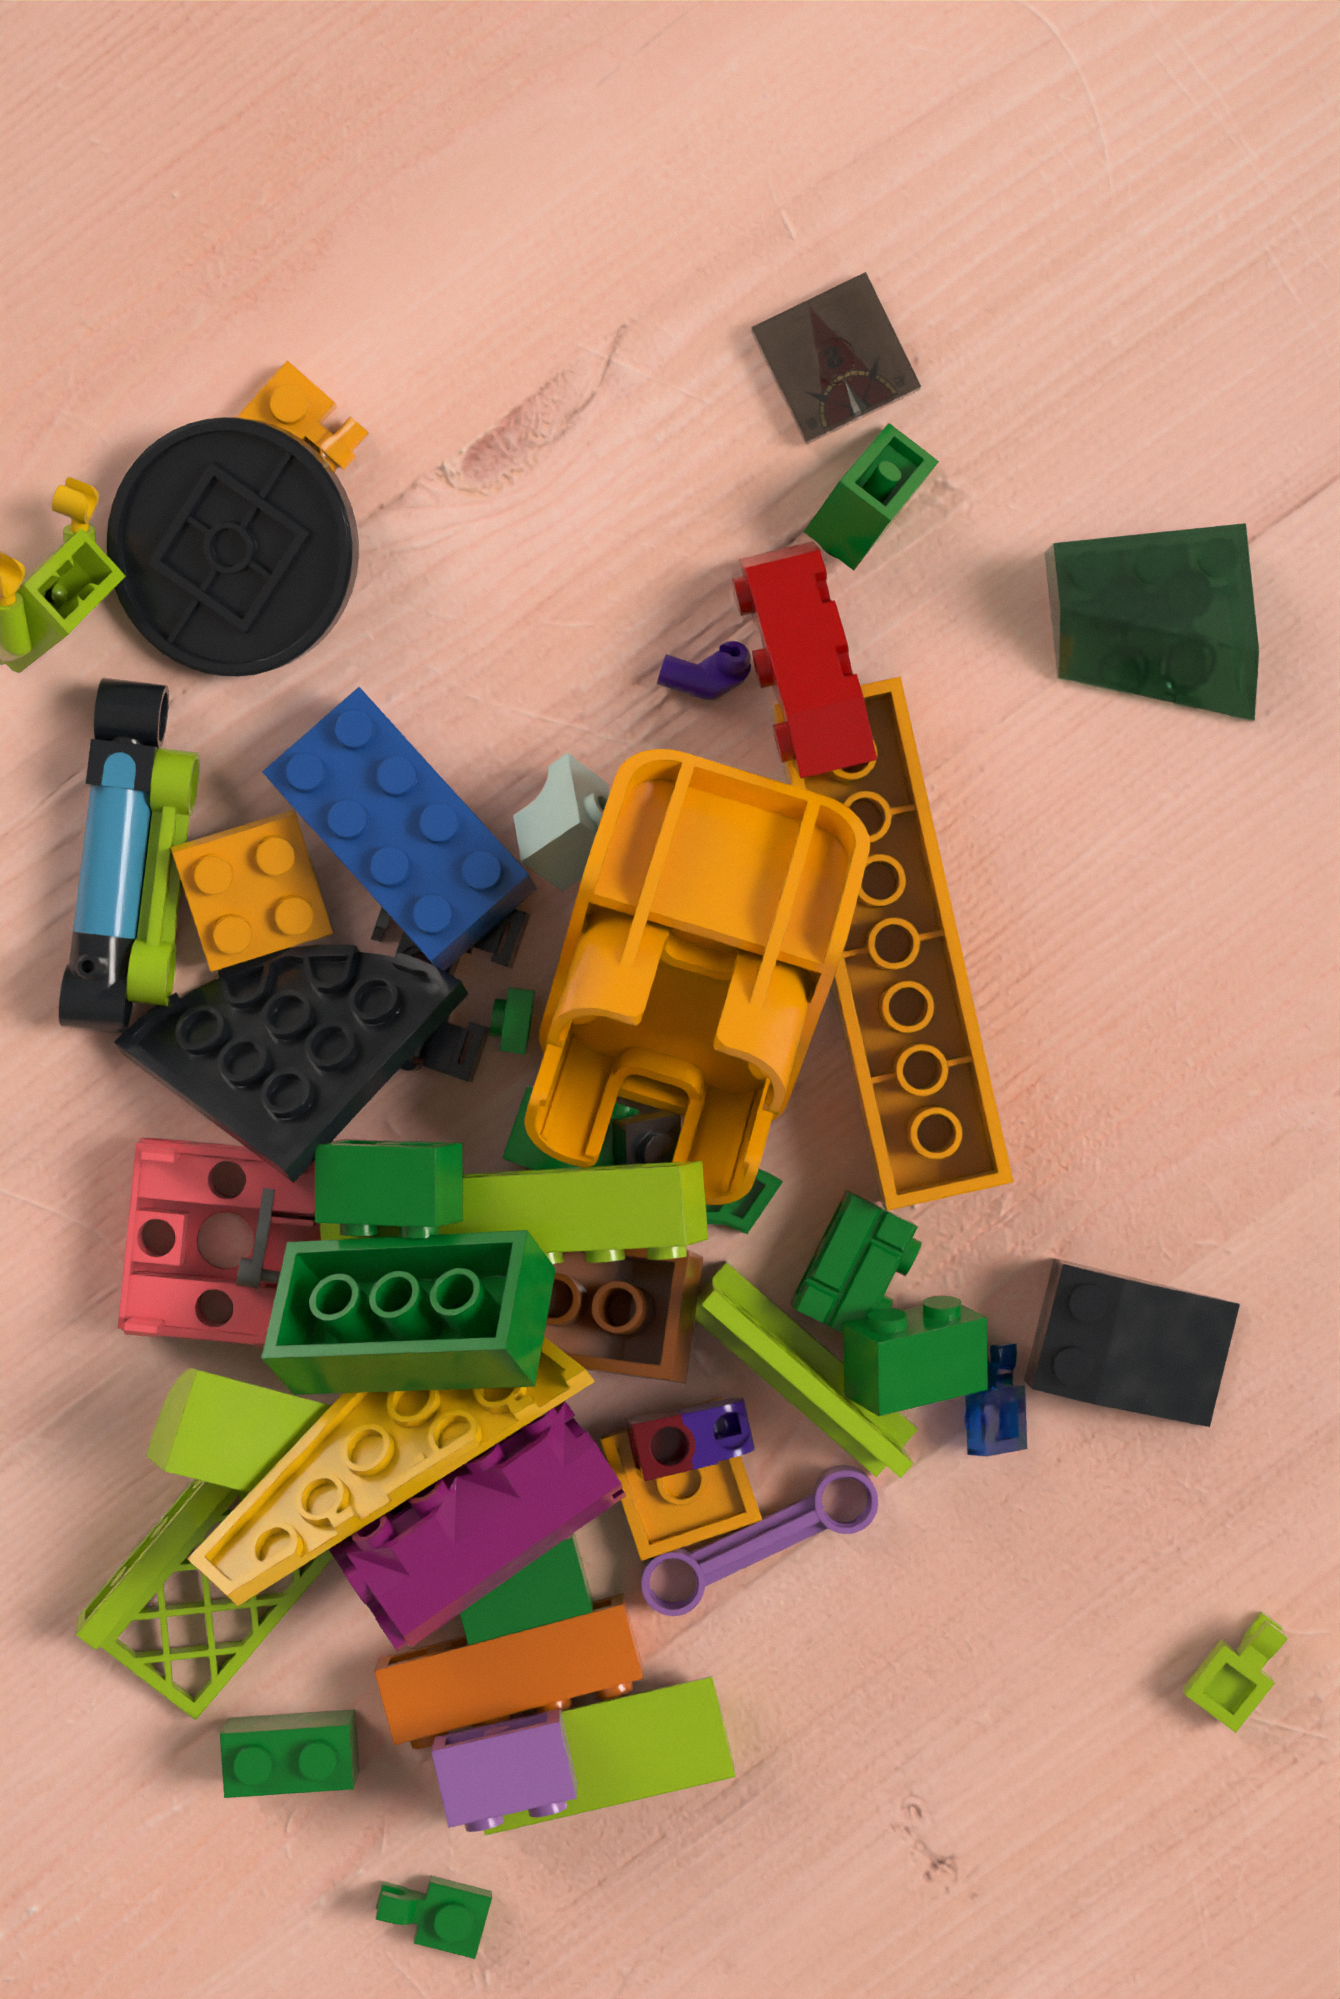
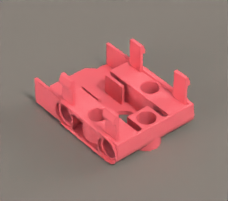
[118,1138,321,1348]

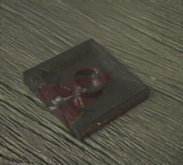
[751,272,921,445]

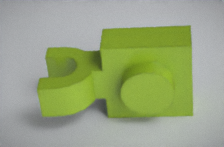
[1182,1611,1288,1733]

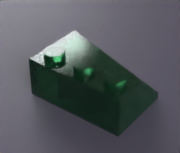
[1045,523,1259,722]

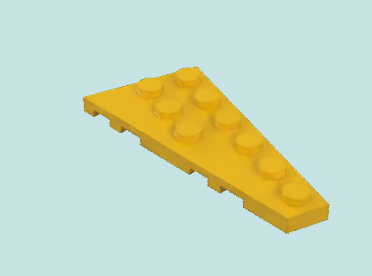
[188,1337,595,1606]

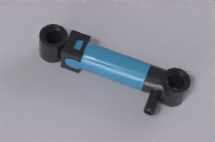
[59,678,169,1034]

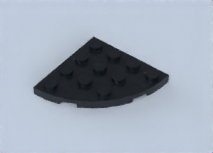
[114,944,468,1183]

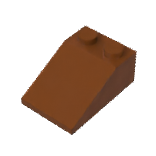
[544,1248,703,1384]

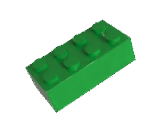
[262,1230,556,1395]

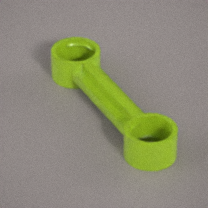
[127,748,200,1006]

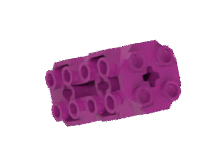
[328,1401,626,1651]

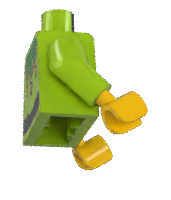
[0,477,126,673]

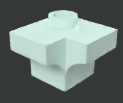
[513,753,610,891]

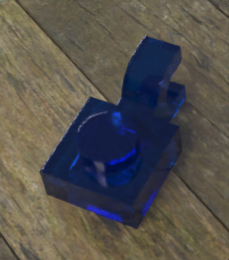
[964,1343,1028,1457]

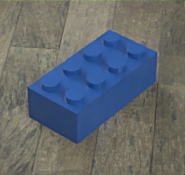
[262,687,537,971]

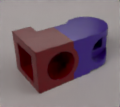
[624,1398,755,1482]

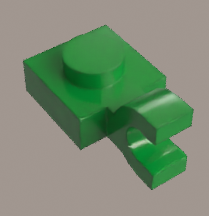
[375,1875,492,1959]

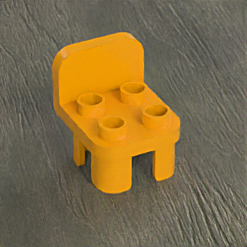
[524,749,870,1205]

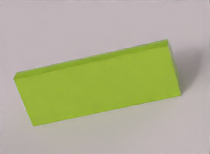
[146,1368,332,1493]
[483,1676,736,1836]

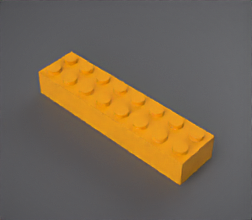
[771,676,1014,1211]

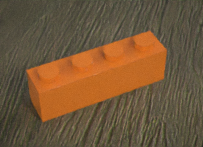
[374,1593,643,1749]

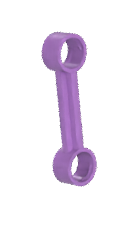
[641,1465,878,1616]

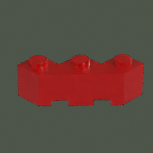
[732,541,878,778]

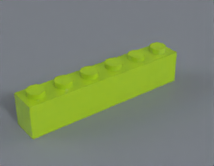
[320,1161,708,1264]

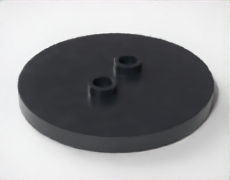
[107,417,359,677]

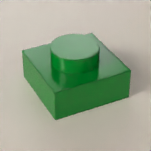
[490,987,536,1055]

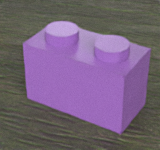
[431,1708,578,1832]

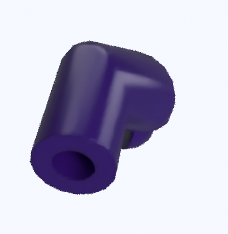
[657,641,751,701]

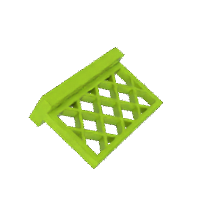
[695,1261,918,1478]
[76,1479,334,1720]

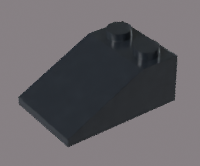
[1024,1258,1240,1427]

